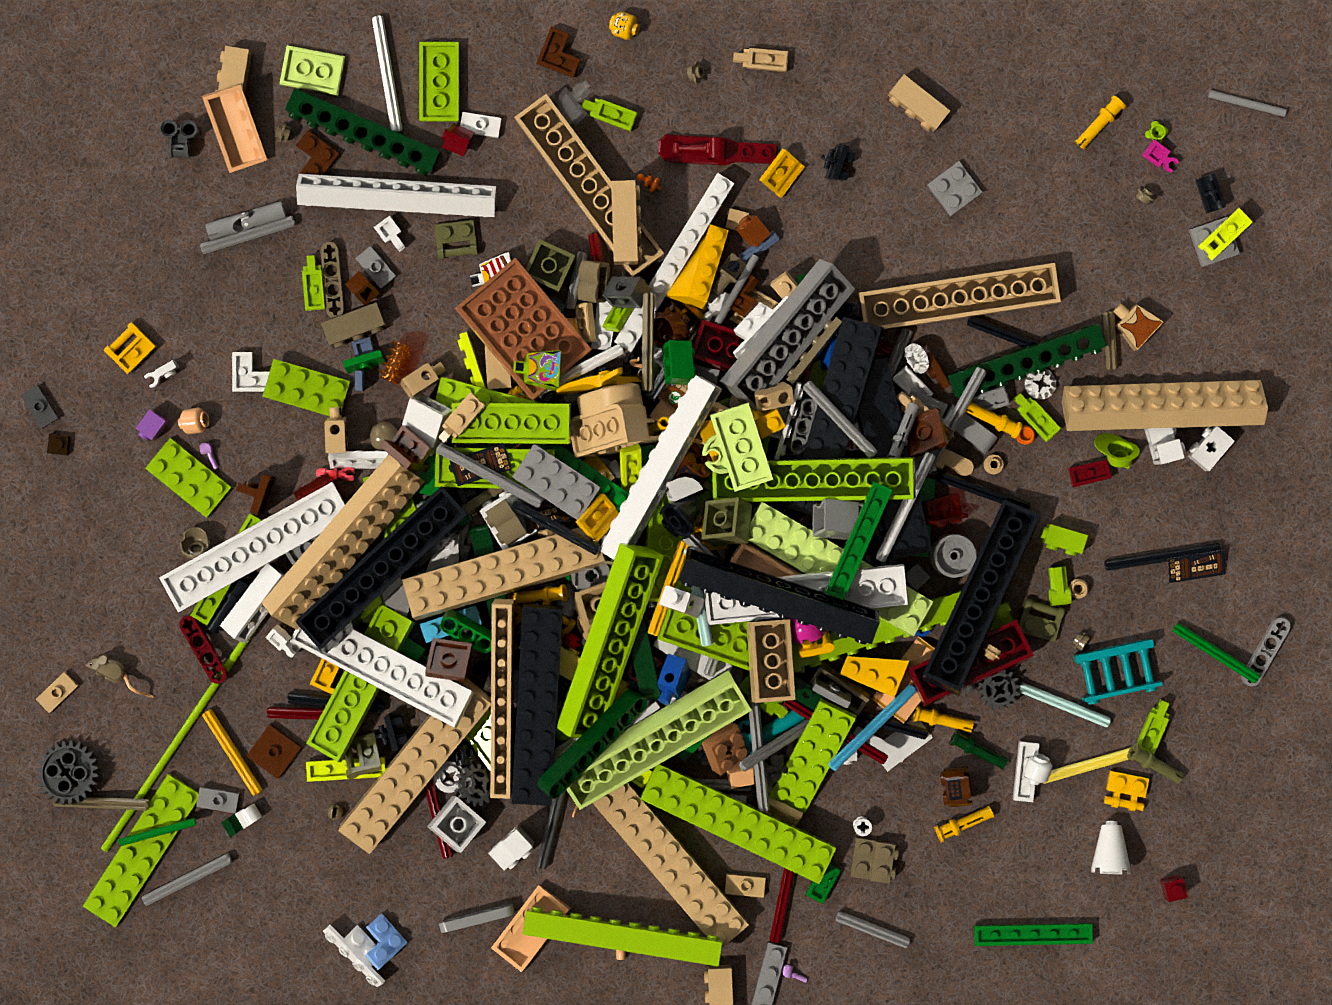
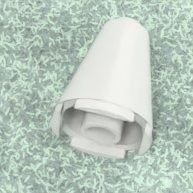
[1091,821,1131,874]

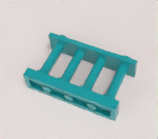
[1073,638,1163,705]

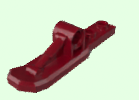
[657,134,776,166]

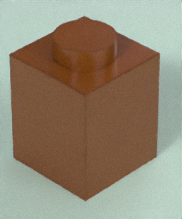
[735,215,771,247]

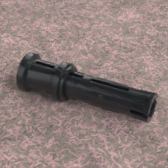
[207,578,250,634]

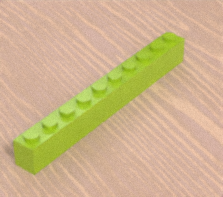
[792,590,962,673]
[522,906,723,966]

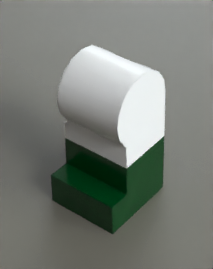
[221,803,262,838]

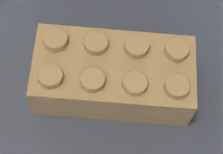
[611,180,642,265]
[746,619,795,703]

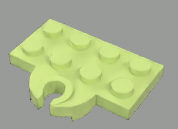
[702,402,773,492]

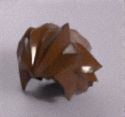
[654,306,690,348]

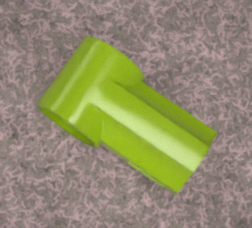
[1048,566,1072,606]

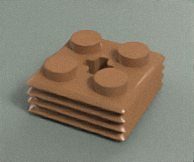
[702,722,749,776]

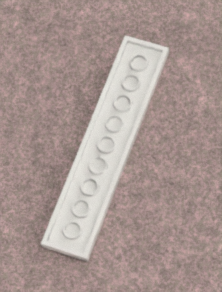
[159,482,345,612]
[704,564,908,625]
[290,627,474,728]

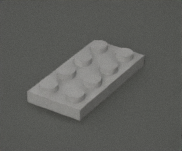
[513,444,601,520]

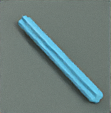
[828,684,917,771]

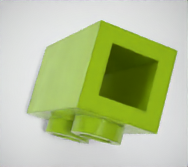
[1040,524,1088,557]

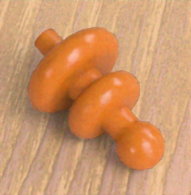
[637,174,662,193]

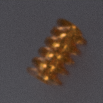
[379,341,414,385]

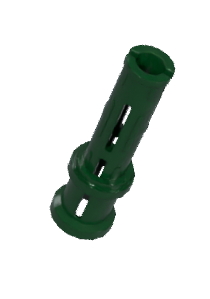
[949,729,1008,770]

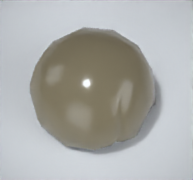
[370,422,398,451]
[180,527,210,559]

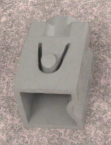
[813,499,863,540]

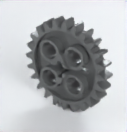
[36,741,101,805]

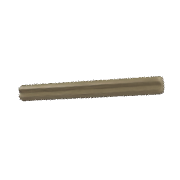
[642,292,655,391]
[53,796,150,811]

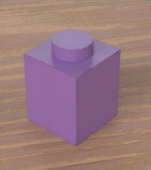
[135,409,169,441]

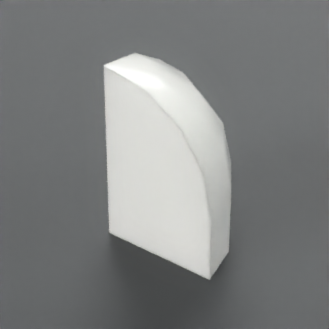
[666,477,703,501]

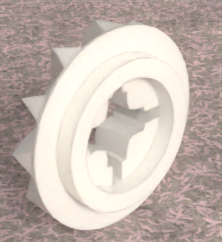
[904,343,929,374]
[1025,369,1056,400]
[433,761,463,793]

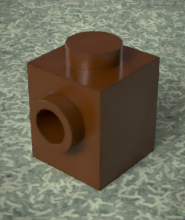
[345,271,380,306]

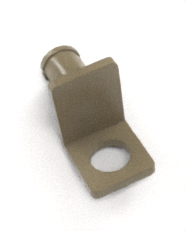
[711,253,746,296]

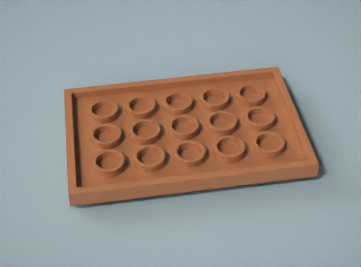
[455,258,592,400]

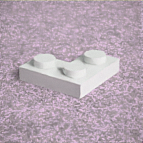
[232,352,269,392]

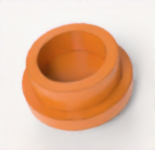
[1016,425,1035,445]

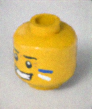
[609,11,640,40]

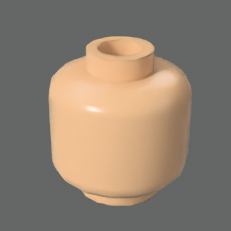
[178,407,209,435]

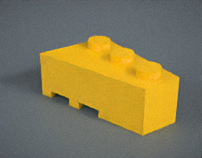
[840,656,911,697]

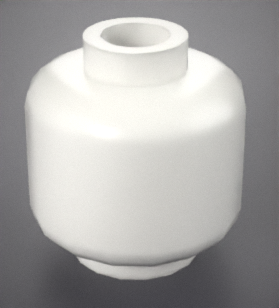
[1024,754,1053,785]

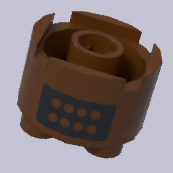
[673,442,713,486]
[940,766,973,808]

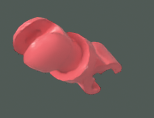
[316,467,355,481]

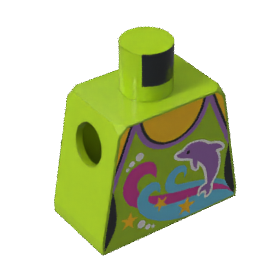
[513,350,561,391]

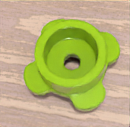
[1145,121,1169,144]

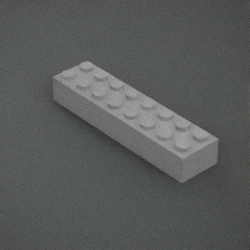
[720,259,855,411]

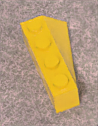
[665,224,729,309]
[699,408,786,461]

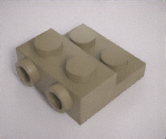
[850,837,899,884]

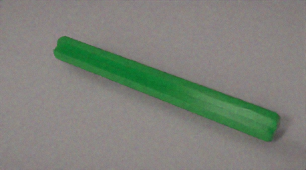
[1172,623,1260,683]

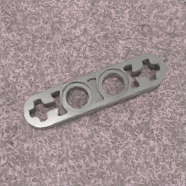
[1241,617,1290,686]
[439,904,515,933]

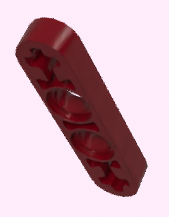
[179,616,228,684]

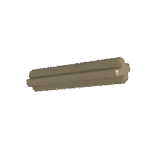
[1103,312,1118,370]

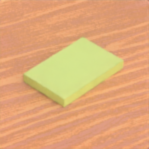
[280,45,346,96]

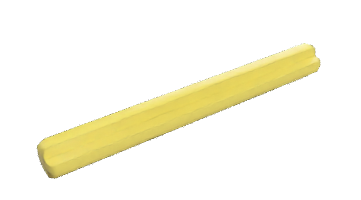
[1043,747,1131,784]

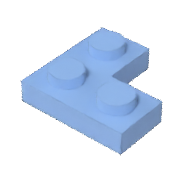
[365,913,408,970]

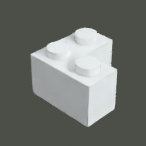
[1144,428,1186,465]
[488,824,534,870]

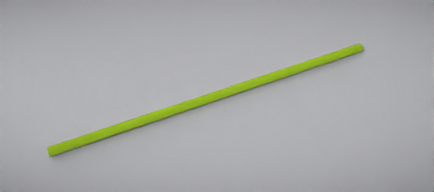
[101,624,260,852]

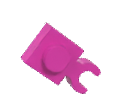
[1142,140,1179,173]

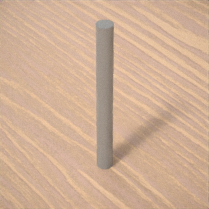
[1208,90,1287,117]
[714,254,759,325]

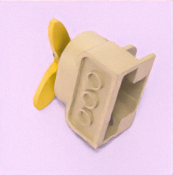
[555,367,659,458]

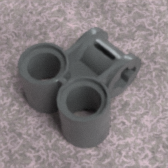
[160,119,201,159]

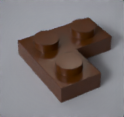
[537,27,581,79]
[296,130,340,175]
[728,274,759,318]

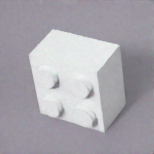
[427,796,486,853]

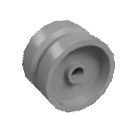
[929,533,976,578]

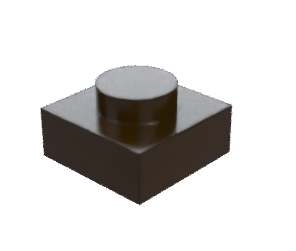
[47,434,70,456]

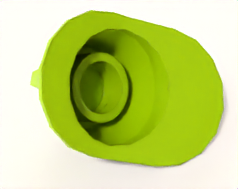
[1094,433,1140,469]

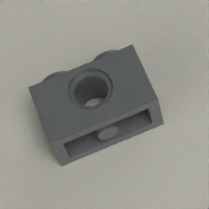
[602,276,651,308]

